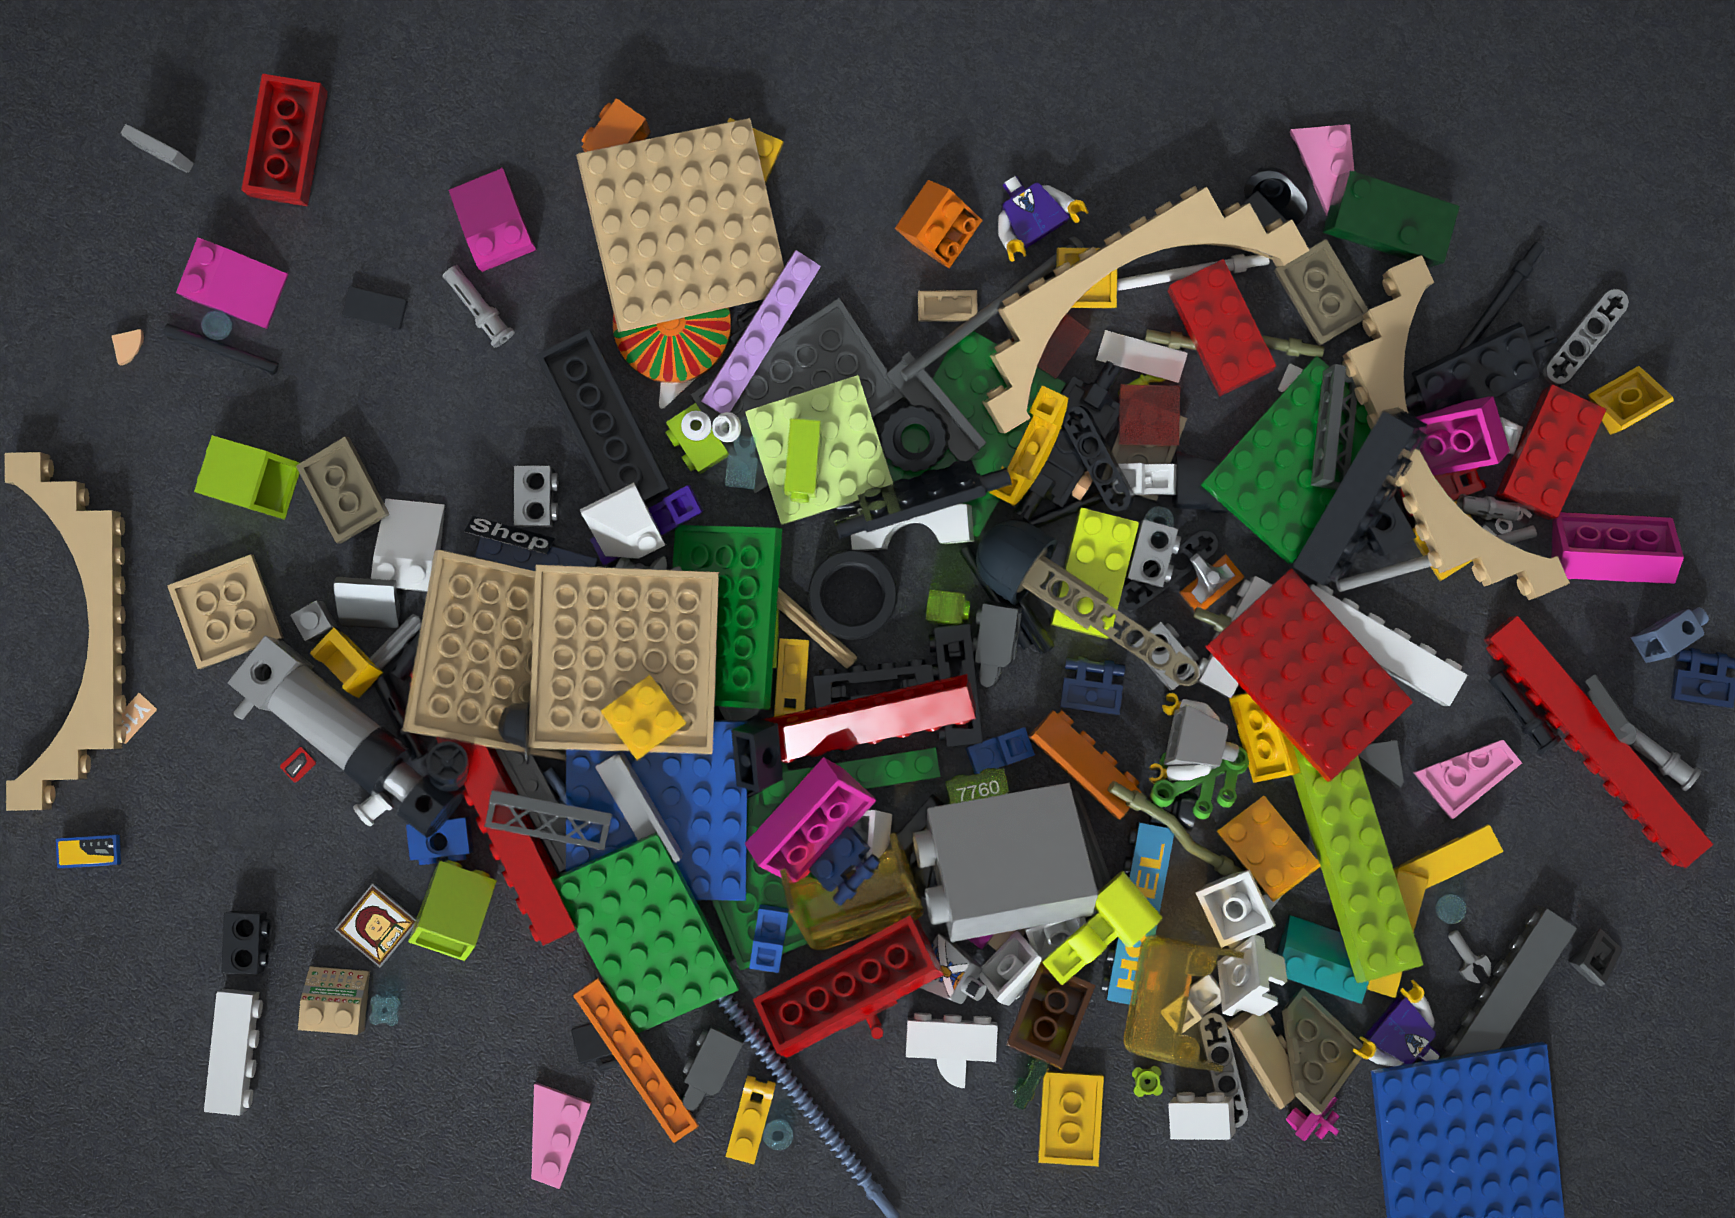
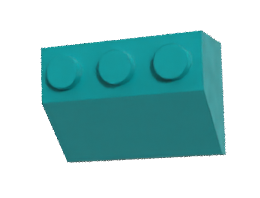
[1276,915,1369,1004]

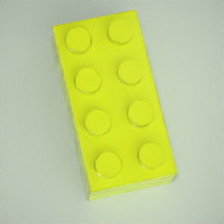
[1050,508,1139,639]

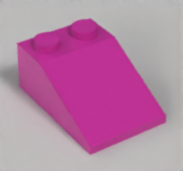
[449,168,536,272]
[176,237,288,329]
[1416,396,1510,476]

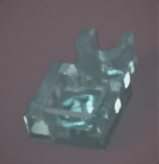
[725,436,758,489]

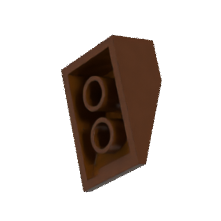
[1006,962,1096,1069]

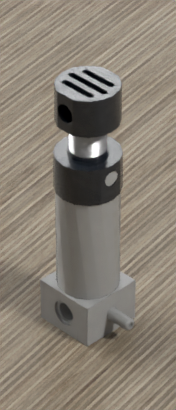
[228,636,463,838]

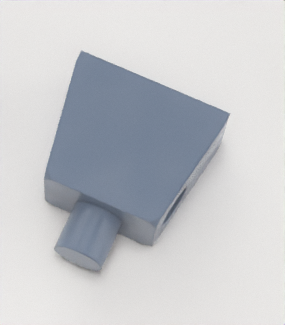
[1631,607,1709,663]

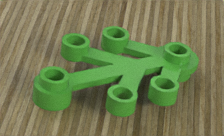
[1150,747,1249,819]

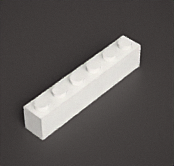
[1308,583,1468,706]

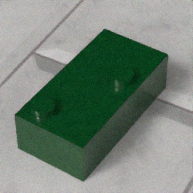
[1323,170,1460,267]

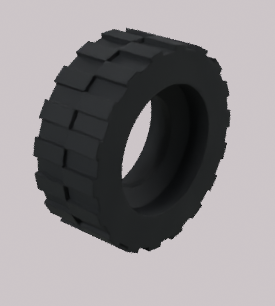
[881,405,950,472]

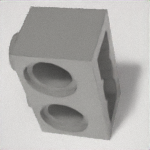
[514,466,559,527]
[1126,520,1181,587]
[1131,622,1199,691]

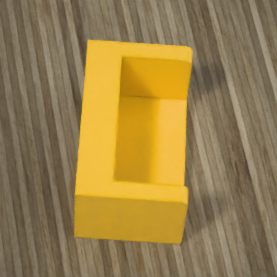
[310,627,383,699]

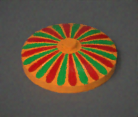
[613,307,731,383]

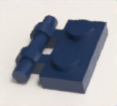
[1671,648,1735,708]
[1060,656,1125,715]
[809,826,881,906]

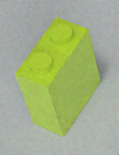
[784,418,822,503]

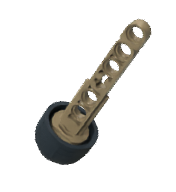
[976,520,1200,686]

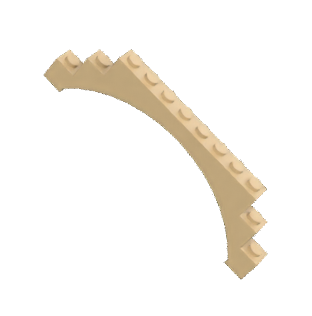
[982,186,1309,433]
[1342,255,1569,600]
[5,452,126,811]

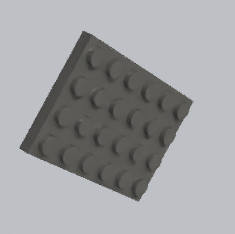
[691,298,904,494]

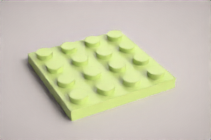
[745,375,893,525]

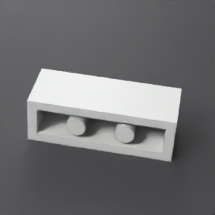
[906,1013,998,1062]

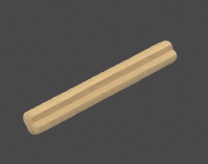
[777,587,857,668]

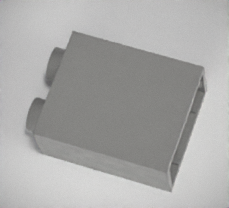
[913,783,1098,942]

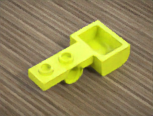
[1041,871,1163,985]

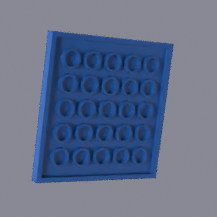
[566,720,748,901]
[1371,1042,1565,1218]

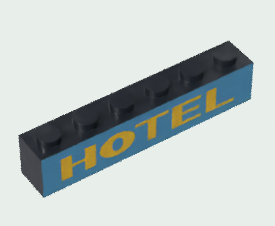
[1100,822,1174,1007]

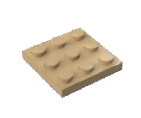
[167,555,284,669]

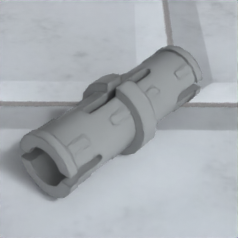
[1456,494,1520,522]

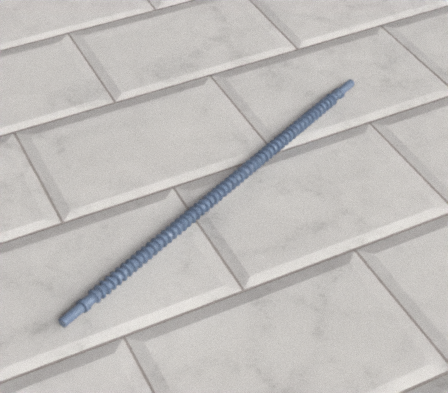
[543,767,900,1218]

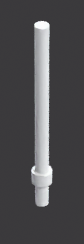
[1117,254,1269,291]

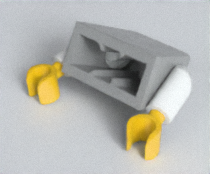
[1149,693,1239,784]

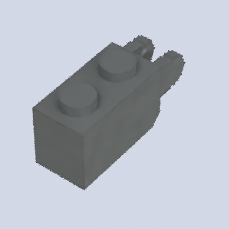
[972,601,1023,688]
[682,1024,744,1110]

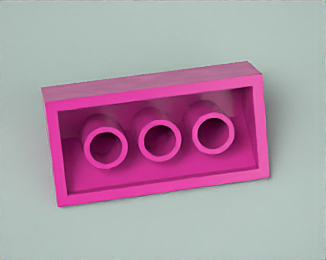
[1551,512,1684,584]
[745,757,876,886]

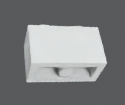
[1168,1092,1236,1140]

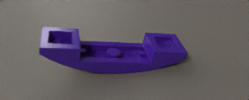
[590,485,703,566]

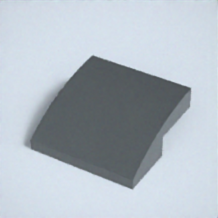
[334,577,401,629]
[1585,675,1637,745]

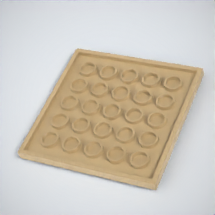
[576,118,784,332]
[403,550,566,761]
[528,565,719,754]

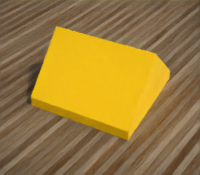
[1588,366,1674,435]

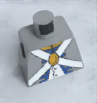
[920,934,987,1004]

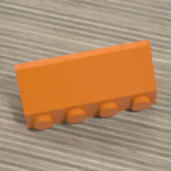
[1028,710,1142,819]

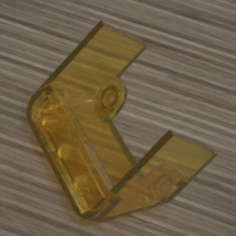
[780,833,924,950]
[1123,935,1244,1072]

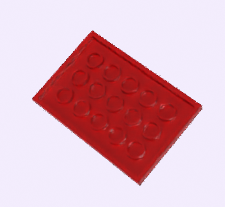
[1205,568,1413,782]

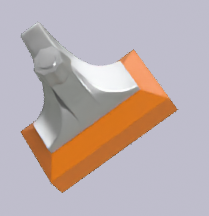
[1179,553,1244,611]

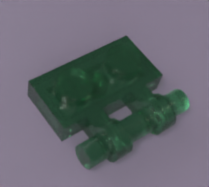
[1011,1056,1049,1110]

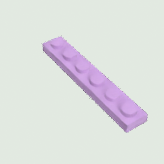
[701,250,821,414]

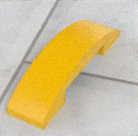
[989,385,1068,506]

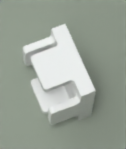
[1217,934,1287,1016]

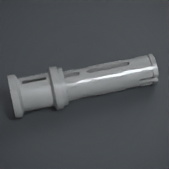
[443,265,514,348]
[1630,727,1701,791]

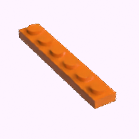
[573,977,699,1143]

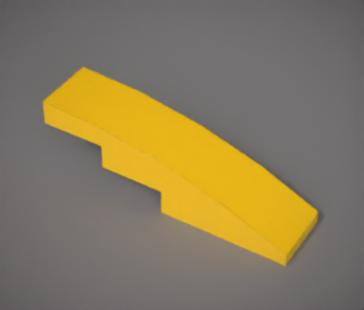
[1393,824,1504,889]
[1367,869,1429,998]

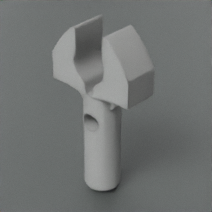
[1448,930,1491,983]

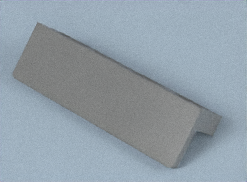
[595,751,683,863]

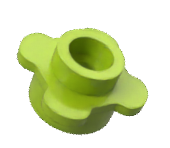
[1132,1066,1163,1097]

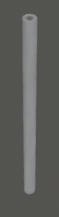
[1336,525,1537,592]

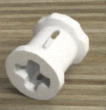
[353,792,394,827]

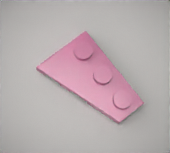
[1290,124,1354,216]
[1413,740,1522,819]
[531,1082,591,1189]

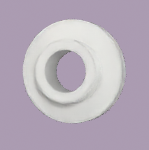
[681,411,711,441]
[712,412,741,442]

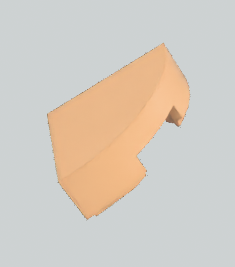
[112,329,144,365]
[1072,470,1093,501]

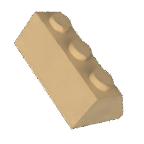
[1226,1011,1296,1109]

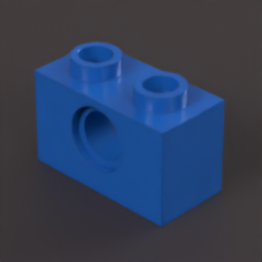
[406,817,474,865]

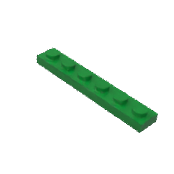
[761,748,940,805]

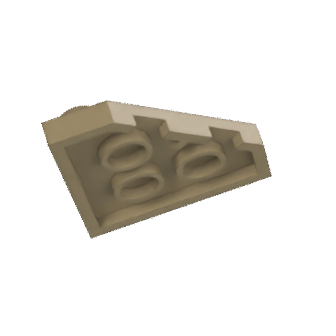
[1282,988,1363,1116]

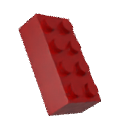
[241,74,328,206]
[1168,259,1276,397]
[1495,385,1607,520]

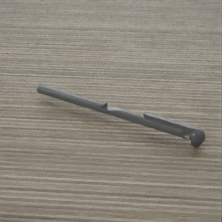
[900,237,1084,381]

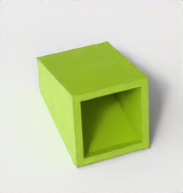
[194,435,300,520]
[408,860,497,961]

